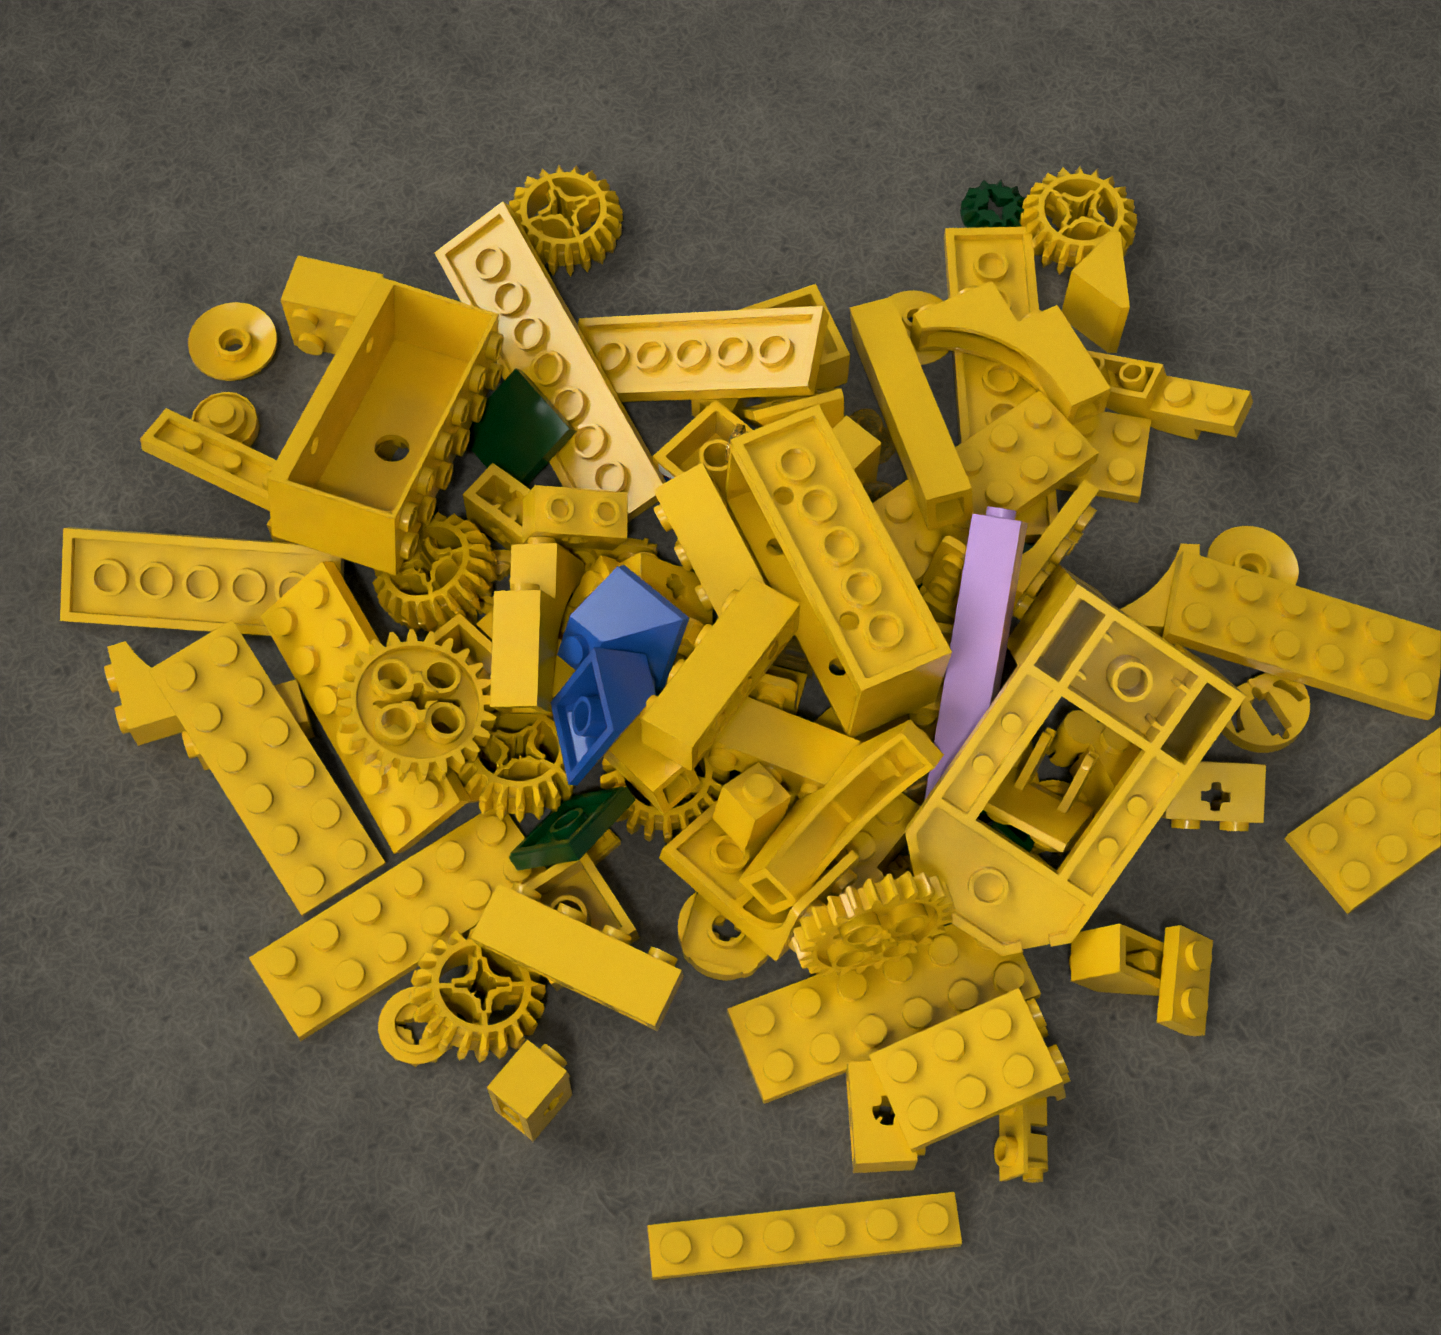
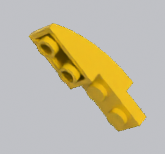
[1087,350,1253,440]

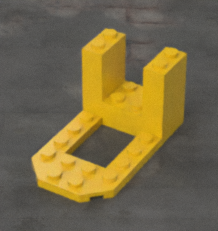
[905,565,1246,956]

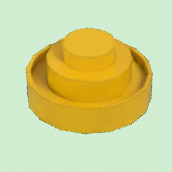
[191,392,260,447]

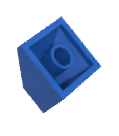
[557,565,689,696]
[550,647,656,786]

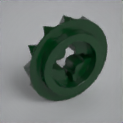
[960,179,1025,228]

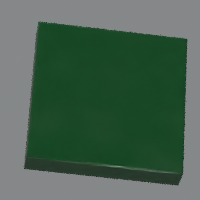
[468,368,577,486]
[509,786,635,871]

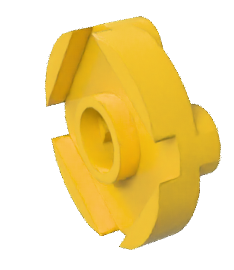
[678,891,770,981]

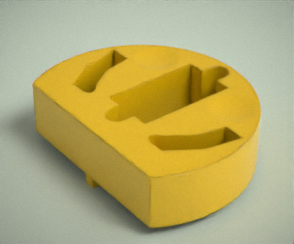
[1221,672,1310,753]

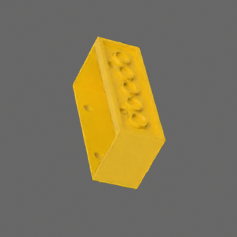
[267,276,504,576]
[724,404,952,738]

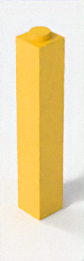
[849,297,973,531]
[476,607,700,815]

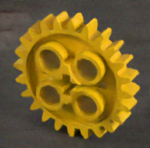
[335,629,496,784]
[791,871,956,977]

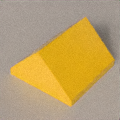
[1062,232,1130,353]

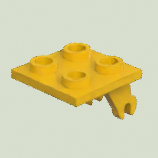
[983,727,1100,852]

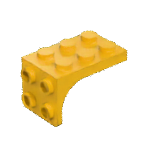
[922,479,1100,621]
[659,800,861,961]
[869,988,1071,1153]

